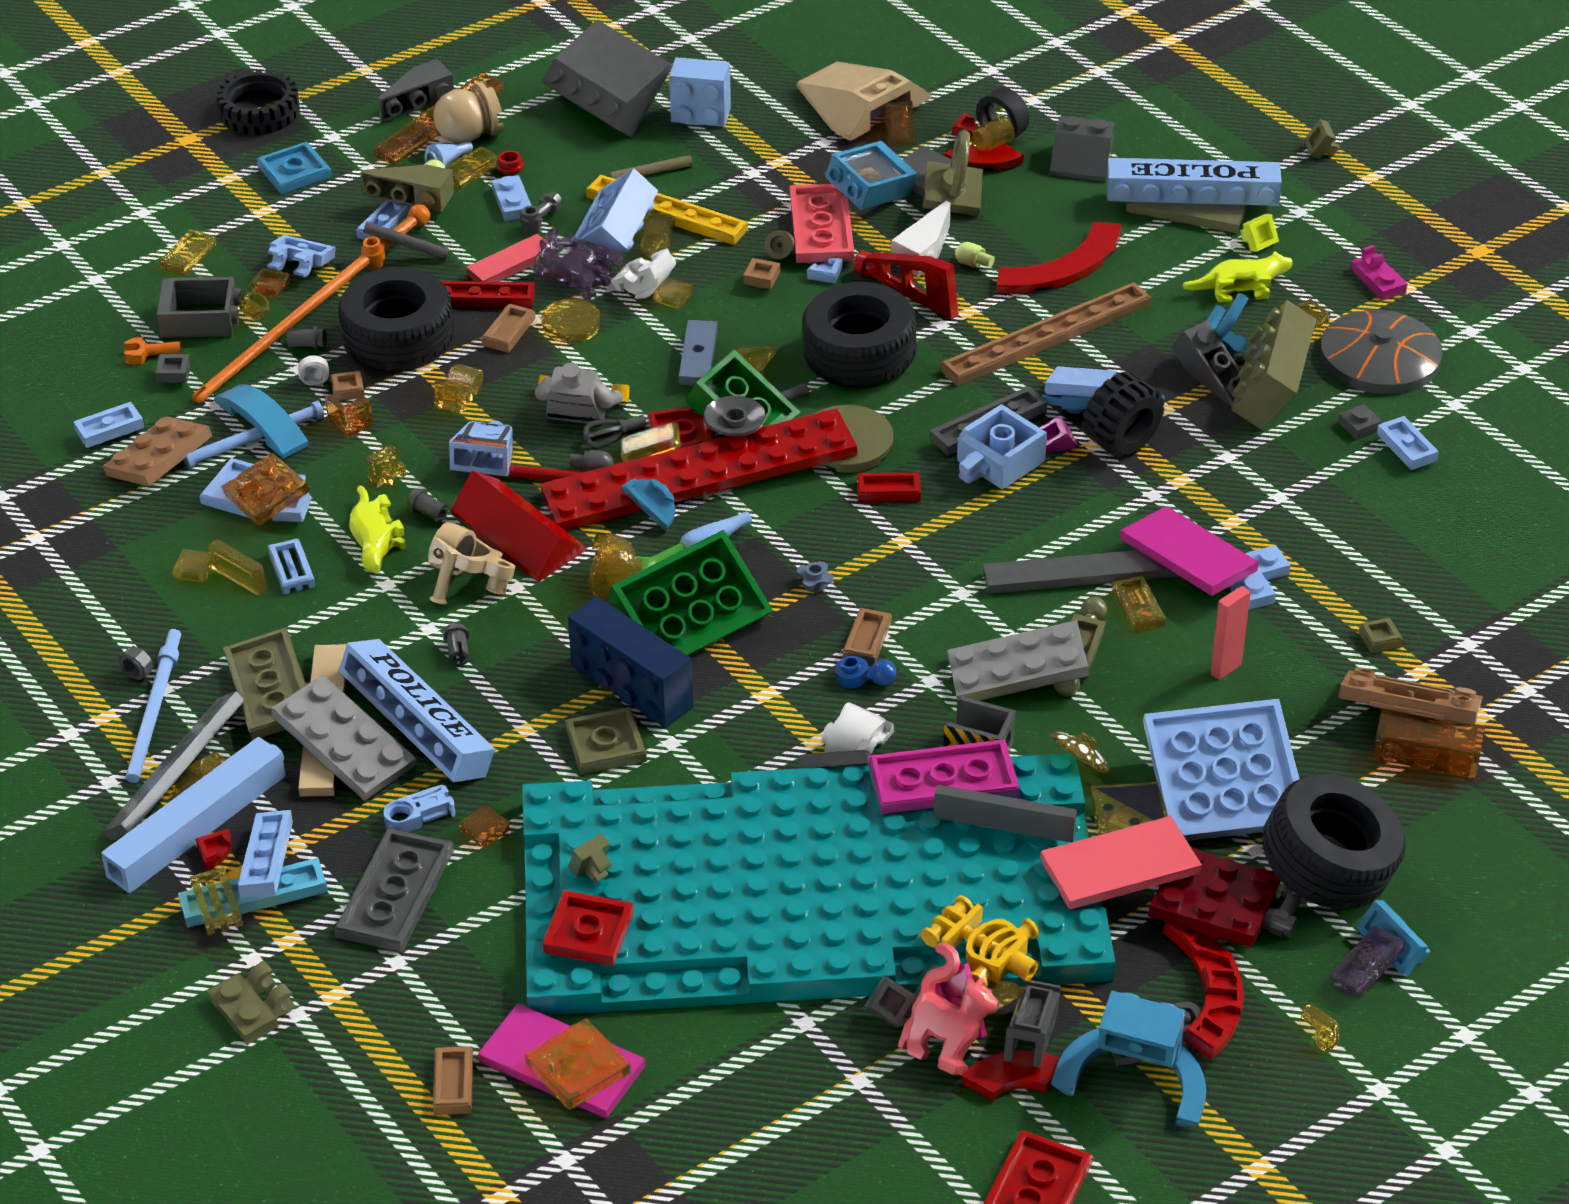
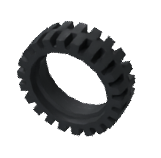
[216,69,300,135]

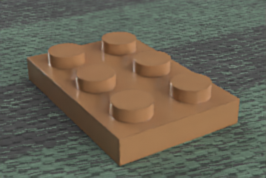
[103,416,212,486]

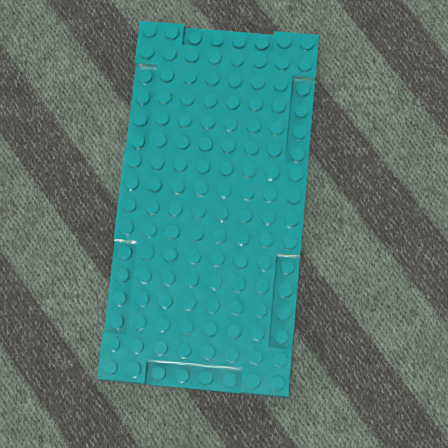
[523,753,1116,1016]

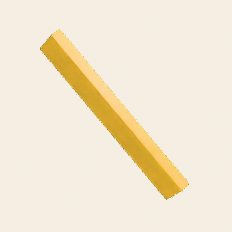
[586,175,748,245]

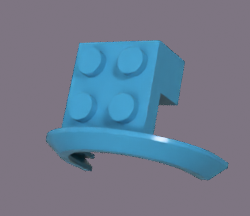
[1051,990,1206,1127]

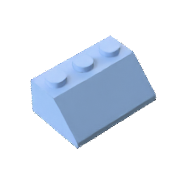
[568,168,658,259]

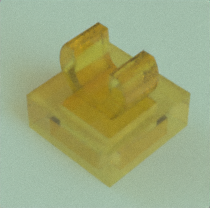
[366,444,406,488]

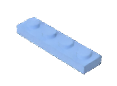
[238,810,293,899]

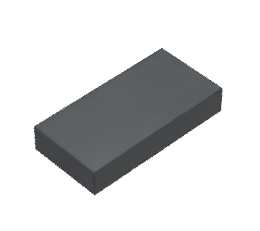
[798,750,873,769]

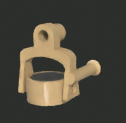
[428,522,516,604]

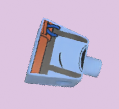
[449,421,513,476]

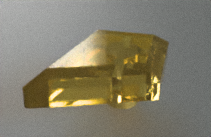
[732,345,777,373]

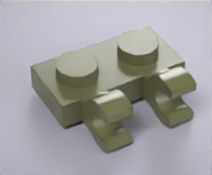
[207,962,295,1045]

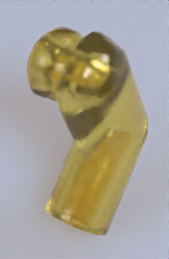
[1301,1003,1339,1050]

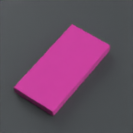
[1120,506,1258,596]
[869,739,1020,814]
[478,1003,645,1119]

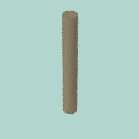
[609,155,693,179]

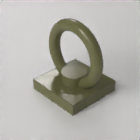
[923,130,983,217]

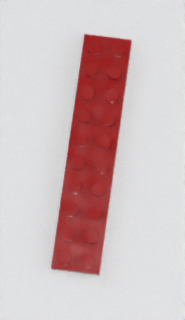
[540,408,858,531]

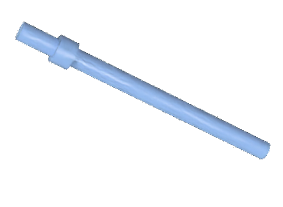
[125,629,181,783]

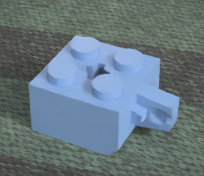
[957,404,1047,490]

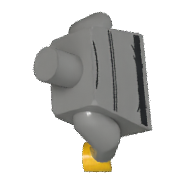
[535,363,630,424]

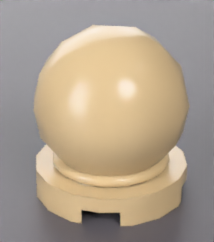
[433,80,504,144]

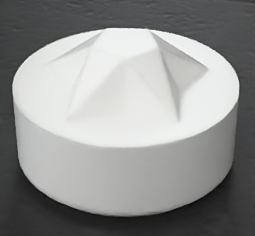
[298,356,329,386]

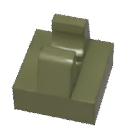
[1304,119,1340,159]
[568,833,611,883]

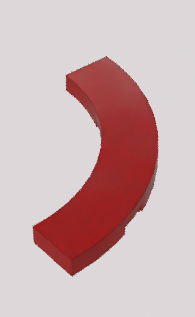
[996,222,1122,294]
[1162,922,1244,1060]

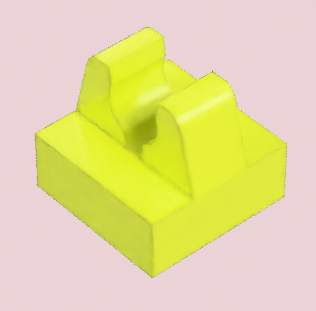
[1240,214,1279,251]

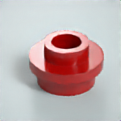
[496,151,524,176]

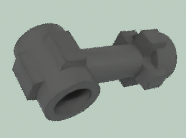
[520,192,562,234]
[1263,885,1308,938]

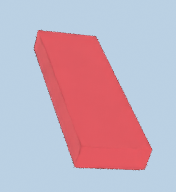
[466,234,555,282]
[1211,586,1251,680]

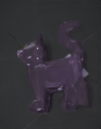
[532,228,623,301]

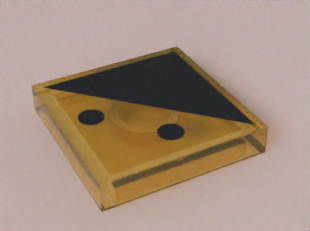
[1090,782,1168,835]

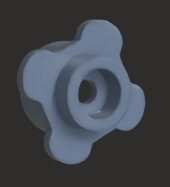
[797,561,833,592]

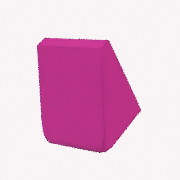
[1040,415,1078,453]

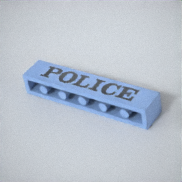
[1107,158,1282,206]
[339,639,495,782]

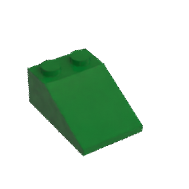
[685,349,800,427]

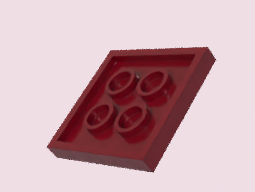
[1148,848,1282,948]

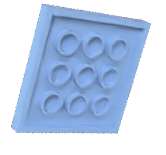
[1143,699,1299,841]

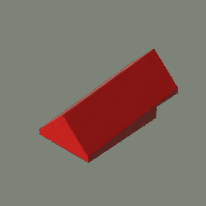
[451,470,586,582]

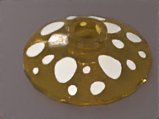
[1050,731,1110,773]

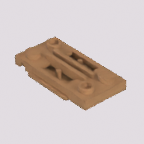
[1338,668,1483,725]

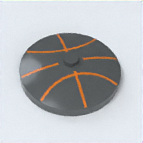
[1320,310,1443,394]

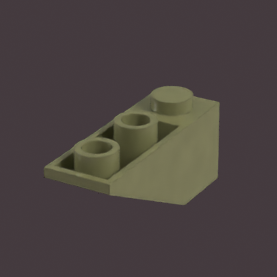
[360,165,454,212]

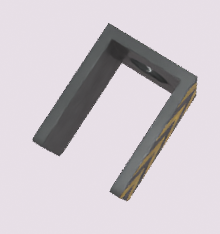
[943,696,1016,751]

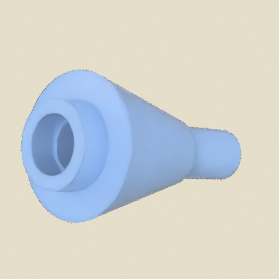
[425,141,473,167]

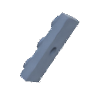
[679,320,718,387]

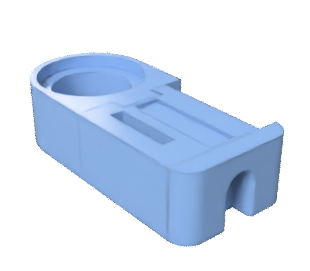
[384,785,455,832]

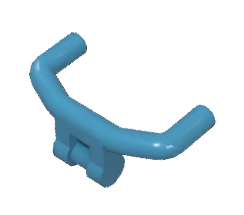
[1207,293,1249,356]

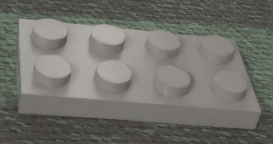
[947,620,1090,701]
[271,675,416,801]

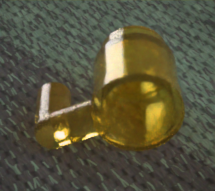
[970,116,1015,151]

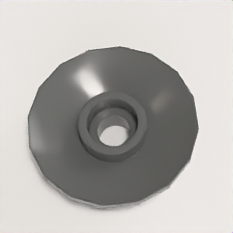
[704,396,766,436]

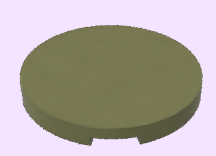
[814,405,894,473]

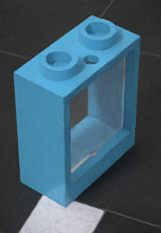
[825,141,918,210]

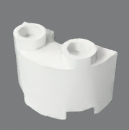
[610,248,676,299]
[822,702,894,753]

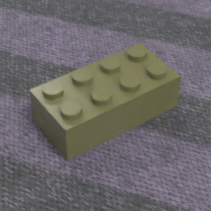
[1231,300,1316,430]

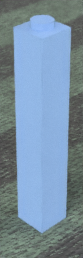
[101,737,286,893]

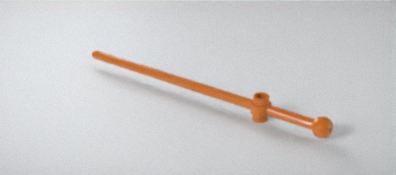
[192,204,430,403]

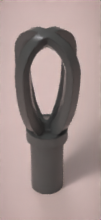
[583,415,647,448]

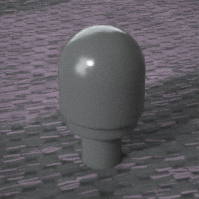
[569,449,614,472]

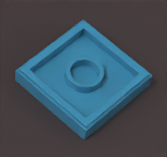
[256,141,332,194]

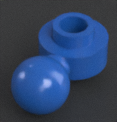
[835,656,897,688]

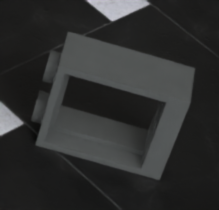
[157,277,242,338]

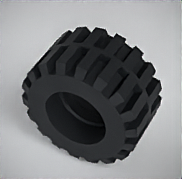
[1082,372,1165,458]

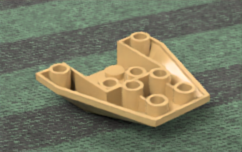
[797,62,931,141]

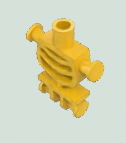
[920,895,1039,987]

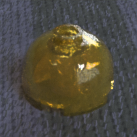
[589,532,642,598]

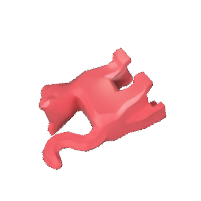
[898,943,1000,1075]

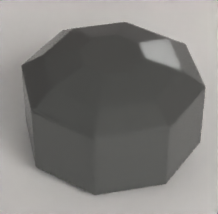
[119,646,153,680]

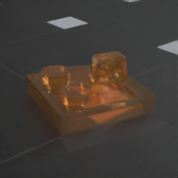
[221,453,310,526]

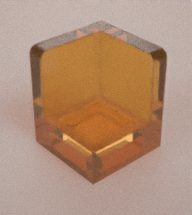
[325,394,373,438]

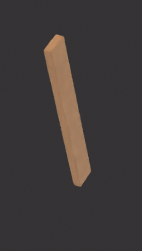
[940,282,1152,387]

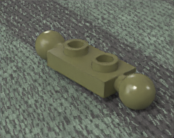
[1053,597,1107,697]

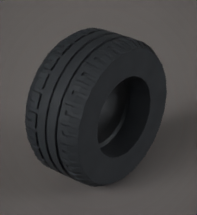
[338,267,454,372]
[802,282,917,388]
[1262,774,1406,909]

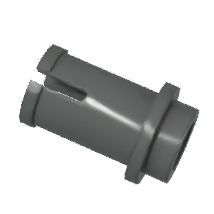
[287,326,327,350]
[407,489,449,523]
[443,623,470,665]

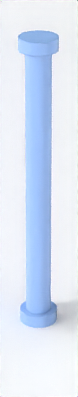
[183,401,324,469]

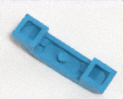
[214,384,309,459]

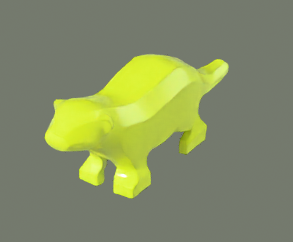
[1183,252,1293,303]
[349,486,406,574]

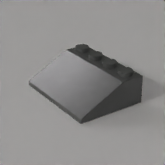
[541,20,673,137]

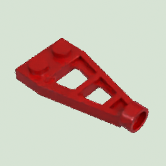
[853,250,959,320]

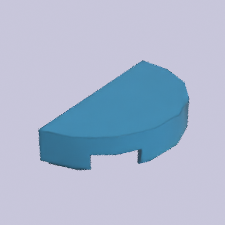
[621,479,675,532]

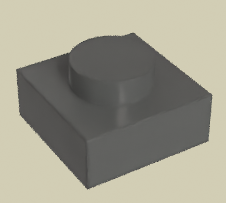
[155,354,191,383]
[1338,404,1383,440]

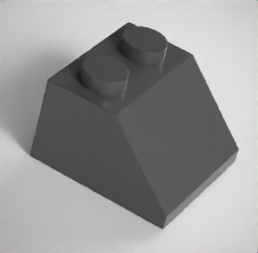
[1050,116,1115,182]

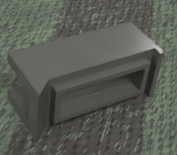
[1003,980,1061,1068]

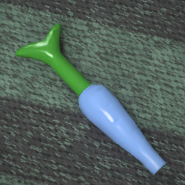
[627,511,752,572]

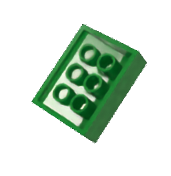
[607,529,774,656]

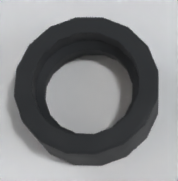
[976,87,1030,143]

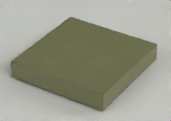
[565,707,647,775]

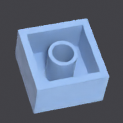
[669,57,731,127]

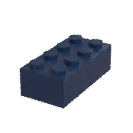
[568,596,694,728]

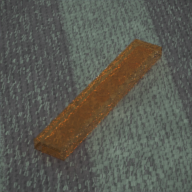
[373,72,503,165]

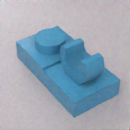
[1356,900,1430,975]

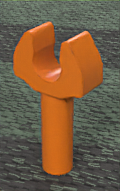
[124,337,181,365]

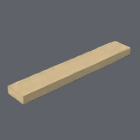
[298,644,347,797]

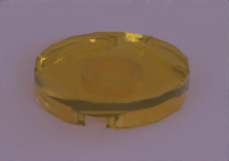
[542,299,600,343]

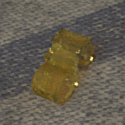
[435,364,483,414]

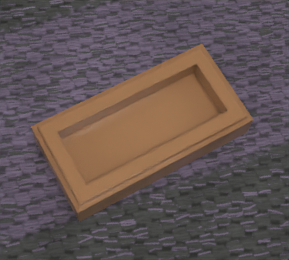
[481,304,536,353]
[842,608,892,665]
[433,1046,473,1115]

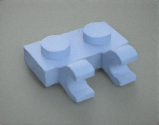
[267,235,335,277]

